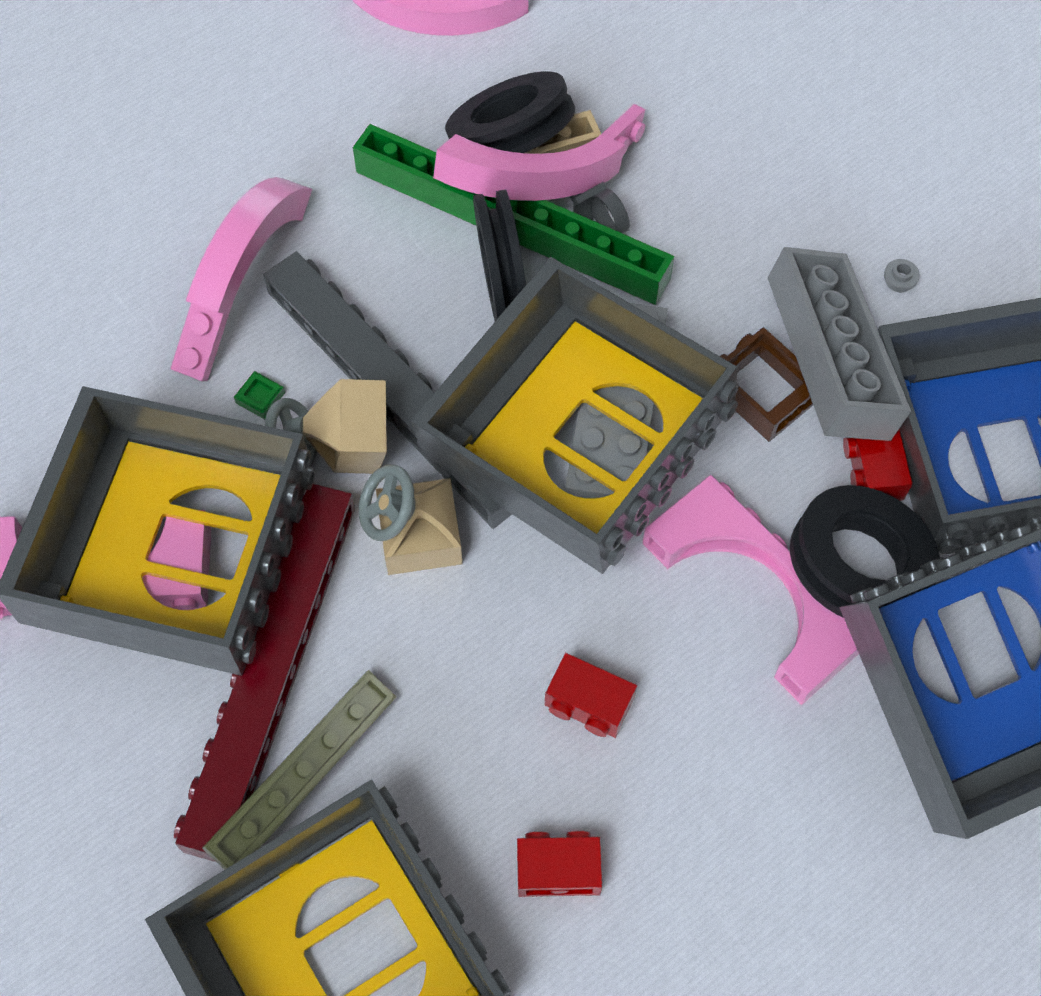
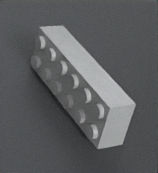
[767,247,911,441]
[565,303,668,498]

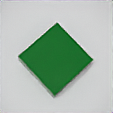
[234,371,285,420]

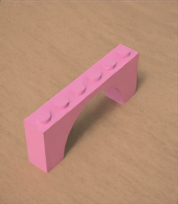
[642,475,859,705]
[0,510,211,619]

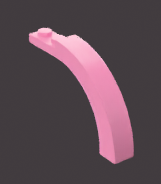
[353,0,528,36]
[433,104,646,201]
[171,177,312,381]

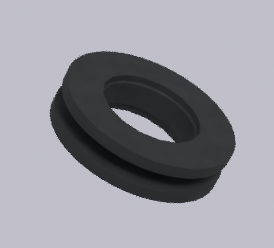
[445,71,575,153]
[473,189,526,321]
[790,485,940,618]

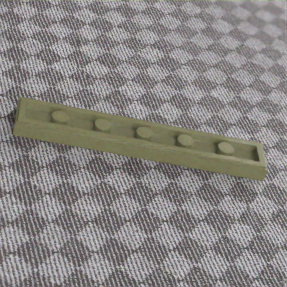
[202,670,397,870]

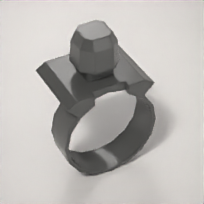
[570,182,630,233]

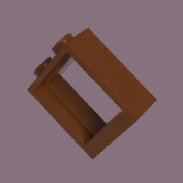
[720,327,813,442]

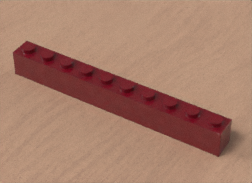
[174,484,355,862]

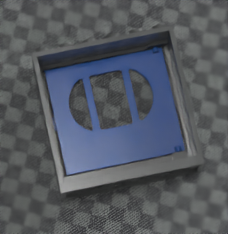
[878,298,1041,554]
[839,515,1041,839]

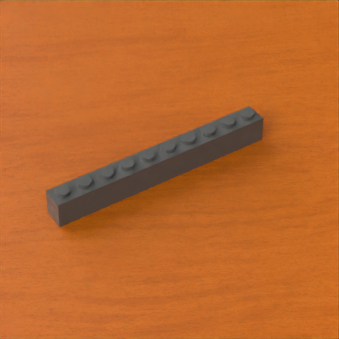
[263,251,512,529]

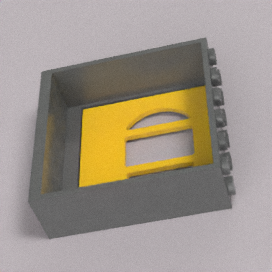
[411,256,739,574]
[0,386,315,676]
[145,779,511,996]

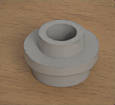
[884,259,920,293]

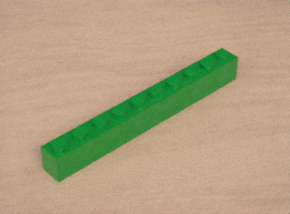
[352,124,674,305]

